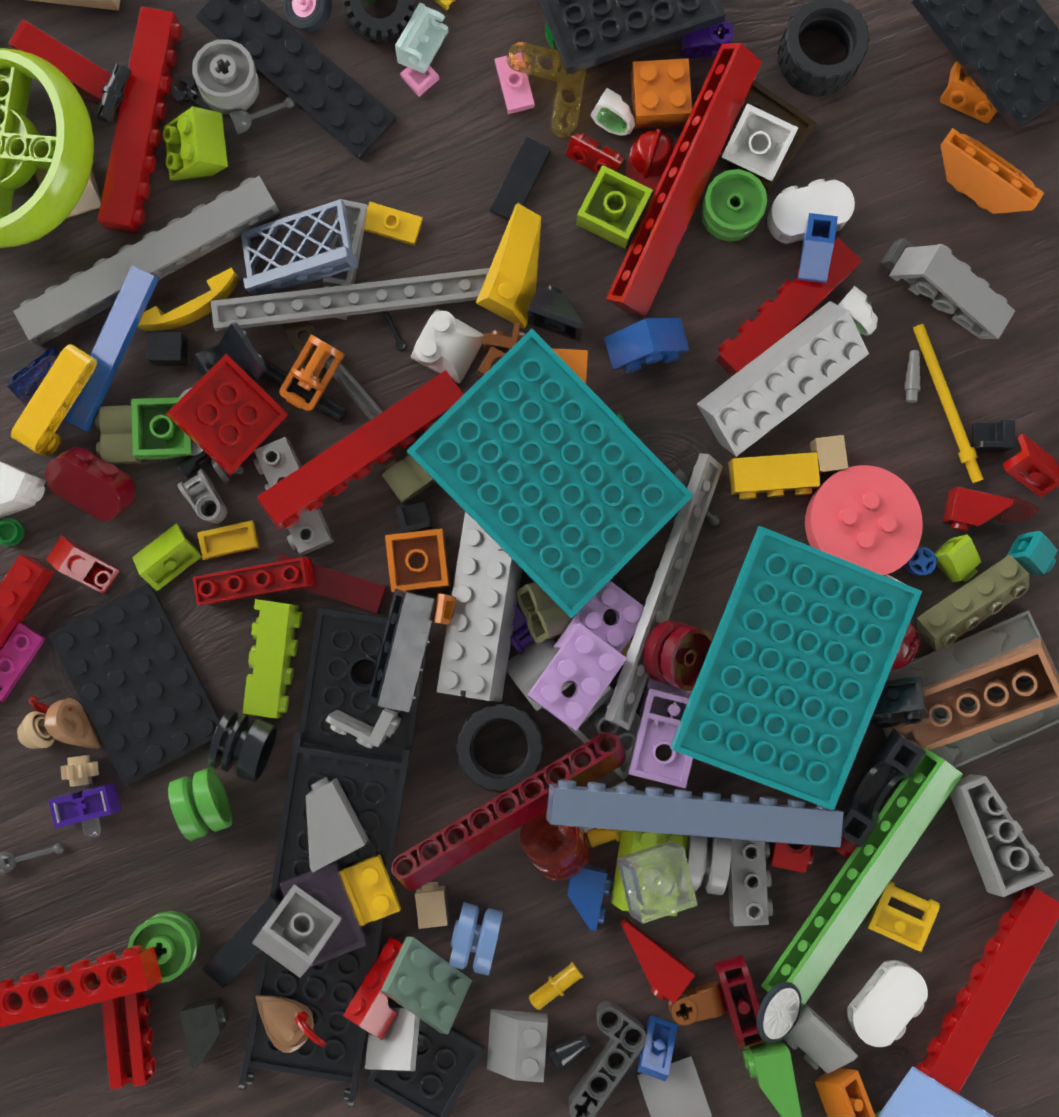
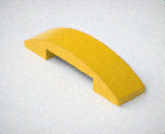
[137,268,240,331]

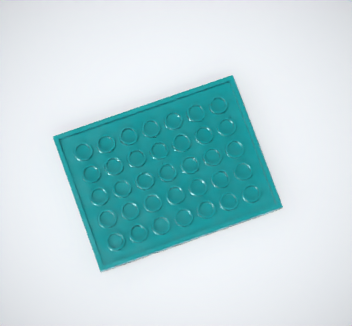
[406,329,694,618]
[670,526,922,811]

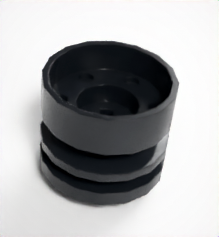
[207,709,277,782]

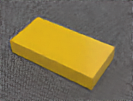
[197,520,260,561]

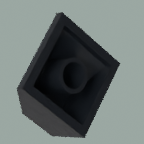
[528,285,584,342]

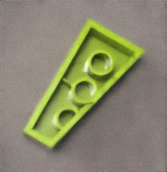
[243,599,302,719]

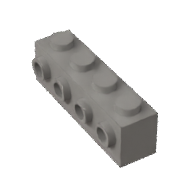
[253,437,334,555]
[728,839,773,926]

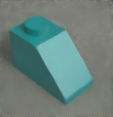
[1006,531,1058,576]

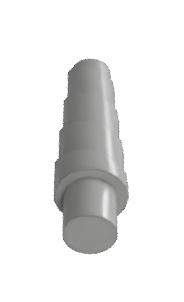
[904,350,921,403]

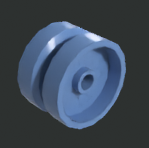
[449,902,503,976]

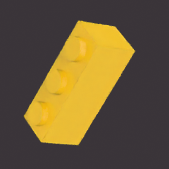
[728,452,820,500]

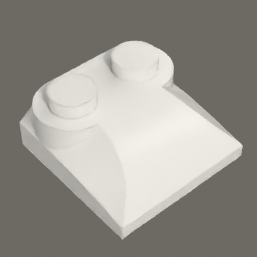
[722,103,798,181]
[411,309,484,385]

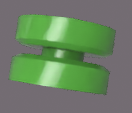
[701,169,767,242]
[168,767,232,841]
[127,910,201,983]

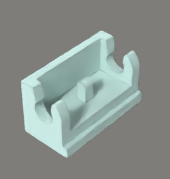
[395,3,449,74]

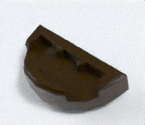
[281,321,320,367]

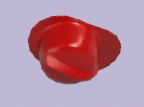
[625,129,675,193]

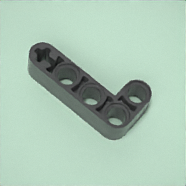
[569,1000,646,1117]

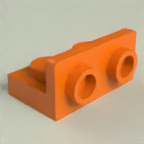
[940,61,997,123]

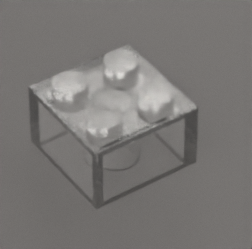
[617,841,697,924]

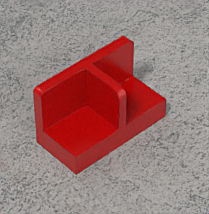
[1003,433,1059,498]

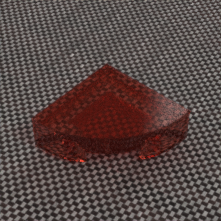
[1000,495,1040,524]

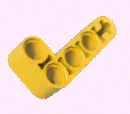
[11,344,97,456]

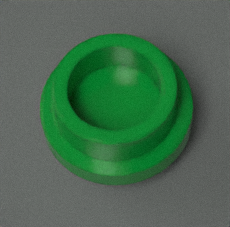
[0,518,25,546]

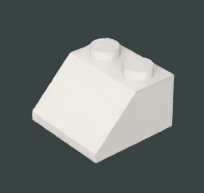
[0,462,46,519]

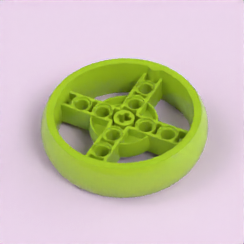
[0,48,94,248]

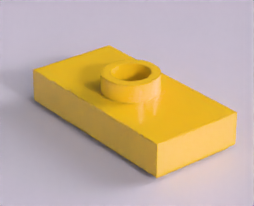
[364,202,423,246]

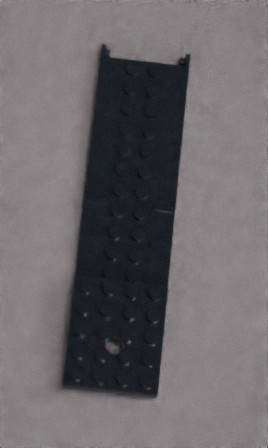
[239,608,431,1108]

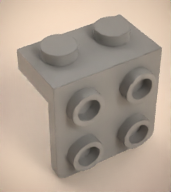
[326,708,402,748]

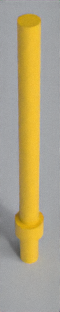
[913,324,983,483]

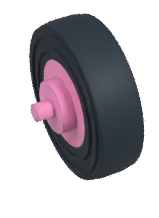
[283,0,332,31]

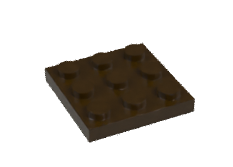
[718,80,817,193]

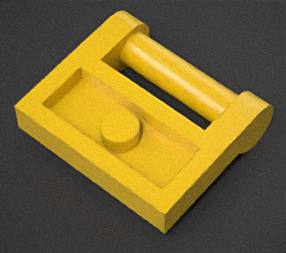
[866,881,940,952]

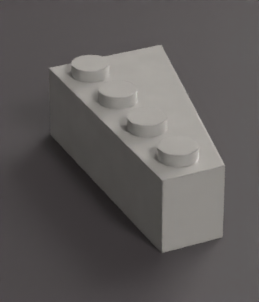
[889,244,1015,339]
[950,774,1054,897]

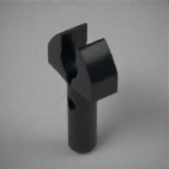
[170,75,215,111]

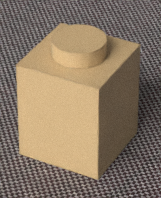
[415,882,449,929]

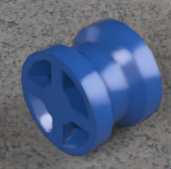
[903,547,937,576]

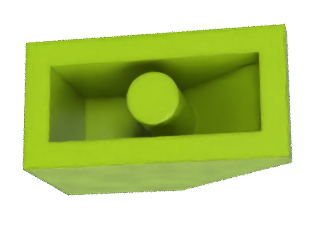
[934,534,982,582]

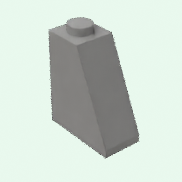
[306,777,369,873]

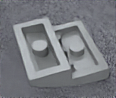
[365,1008,420,1071]
[637,1057,712,1117]

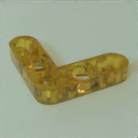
[506,42,586,137]

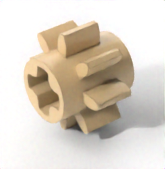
[60,755,99,787]

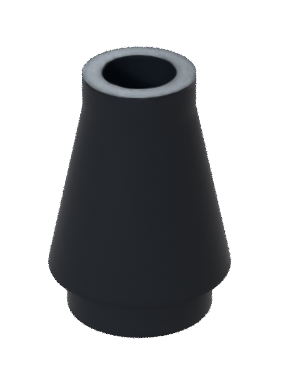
[546,1032,591,1071]

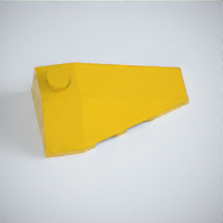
[476,203,541,328]

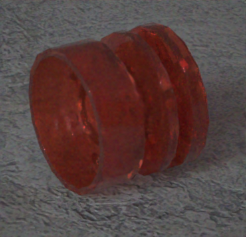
[520,811,590,880]

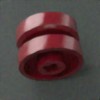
[643,620,713,691]

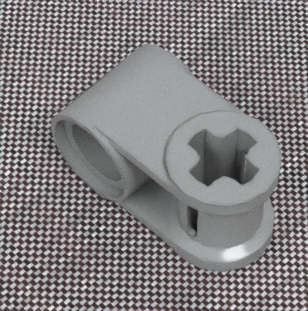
[177,469,227,524]

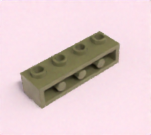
[917,555,1030,652]

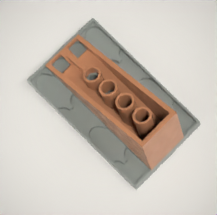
[883,609,1059,768]

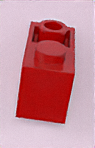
[46,536,119,594]

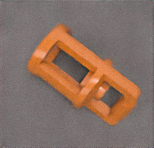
[279,334,345,411]

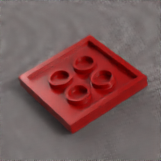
[166,354,288,475]

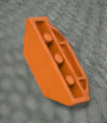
[940,128,1044,214]

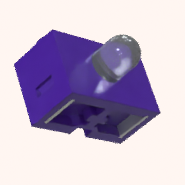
[48,783,122,839]

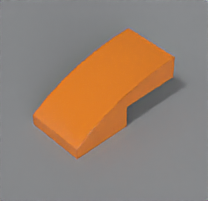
[433,594,456,625]

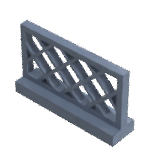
[241,199,359,296]

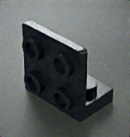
[192,322,266,383]

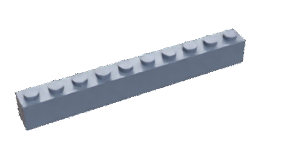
[546,780,843,847]

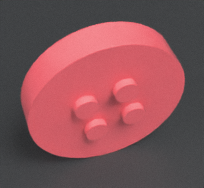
[805,465,923,576]

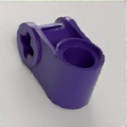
[680,20,734,59]
[510,604,534,654]

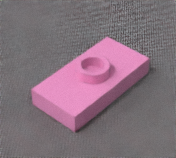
[494,52,535,114]

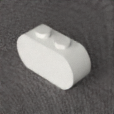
[767,179,855,244]
[847,960,928,1047]

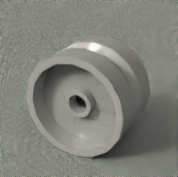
[192,40,259,115]
[681,835,732,895]

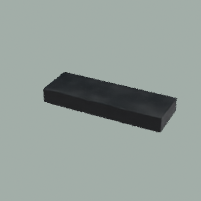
[490,136,551,221]

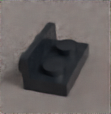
[869,676,929,728]

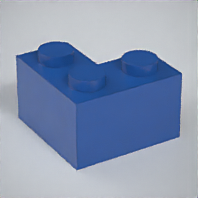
[604,318,689,373]

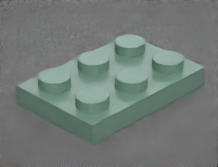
[381,937,472,1034]

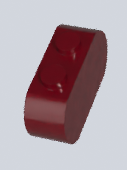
[45,447,135,521]
[714,955,767,1050]

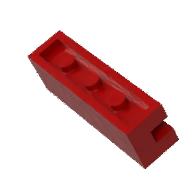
[193,557,316,605]
[99,968,156,1090]

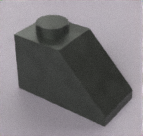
[180,997,228,1070]

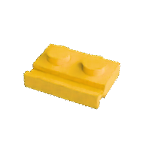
[339,854,401,926]

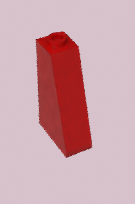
[8,20,121,108]

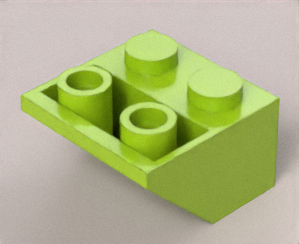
[163,106,228,180]

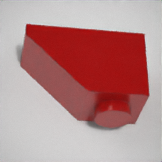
[943,487,1014,532]

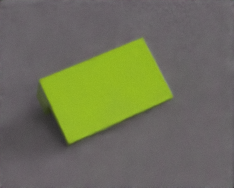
[132,523,202,591]

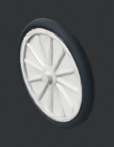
[757,982,802,1043]

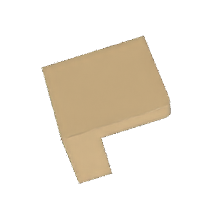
[810,435,848,472]

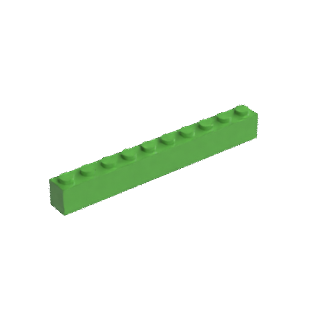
[761,748,963,1009]

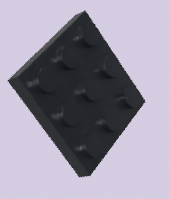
[366,1019,485,1117]

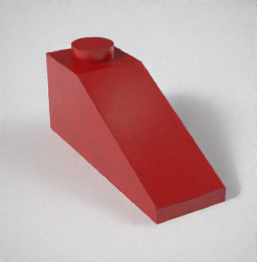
[620,916,695,1003]

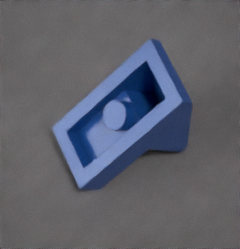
[637,1015,678,1081]

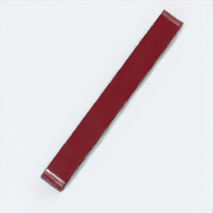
[391,732,626,890]

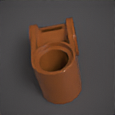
[668,981,727,1025]

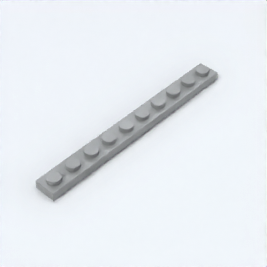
[211,268,490,332]
[604,453,723,730]

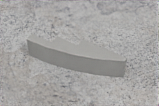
[323,199,368,320]

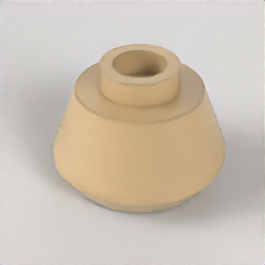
[17,711,55,749]

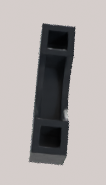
[838,728,926,847]

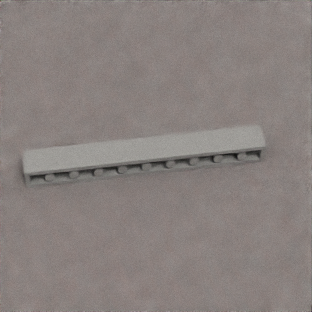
[13,176,280,346]

